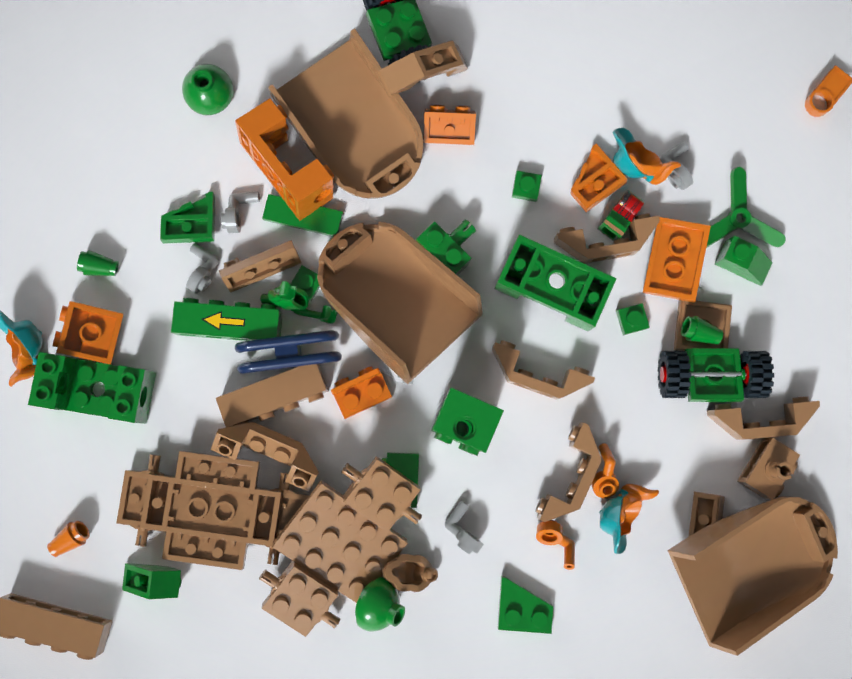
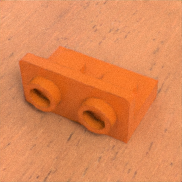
[423,105,476,145]
[331,366,392,419]

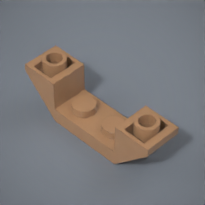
[378,40,468,96]
[554,213,660,264]
[492,340,595,400]
[707,396,820,440]
[211,422,319,492]
[535,422,602,522]

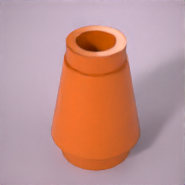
[47,521,90,557]

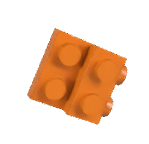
[52,301,124,365]

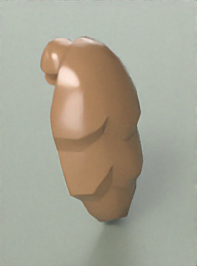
[382,554,438,592]

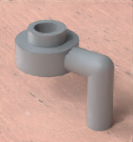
[660,141,693,190]
[221,192,260,234]
[186,243,219,294]
[445,500,484,554]

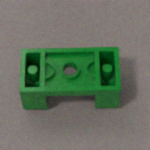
[494,235,617,331]
[28,352,156,424]
[431,388,504,456]

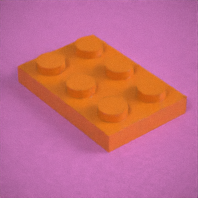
[643,217,711,303]

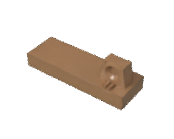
[219,240,302,293]

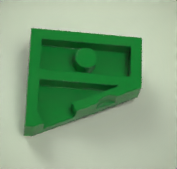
[160,192,215,244]
[497,576,553,634]

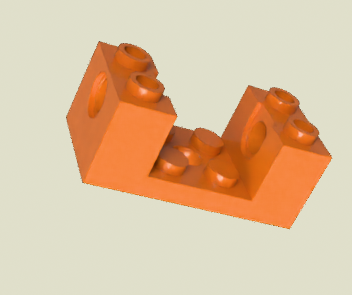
[235,98,334,221]

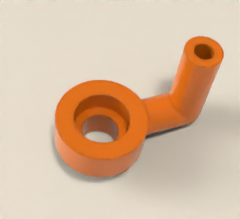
[591,443,619,498]
[536,520,575,570]

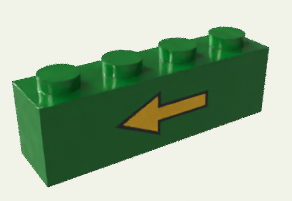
[171,298,283,341]

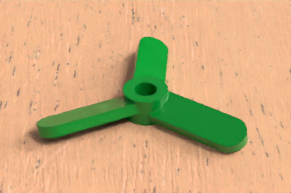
[706,167,786,248]

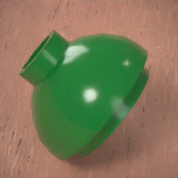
[182,64,234,115]
[355,577,405,632]

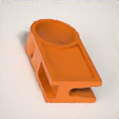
[805,65,852,117]

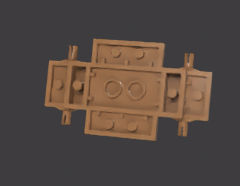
[116,451,309,570]
[259,456,422,637]

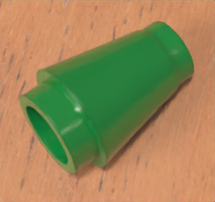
[77,250,119,276]
[681,316,723,345]

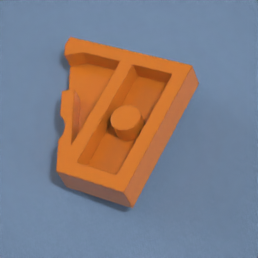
[570,143,627,212]

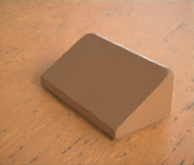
[689,491,725,536]

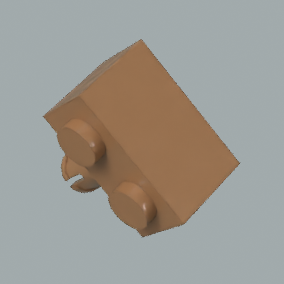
[737,437,800,500]

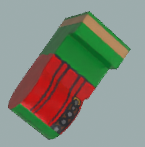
[597,190,644,241]

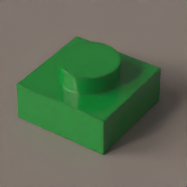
[512,171,542,202]
[290,265,320,301]
[616,303,650,336]

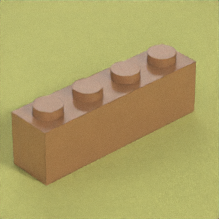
[215,364,328,427]
[0,593,113,660]

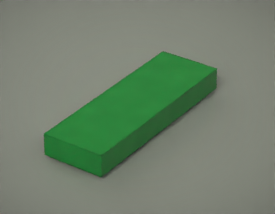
[262,194,344,237]

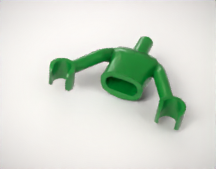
[260,281,338,324]

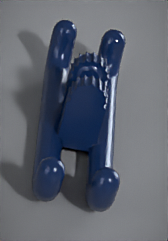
[234,330,342,374]

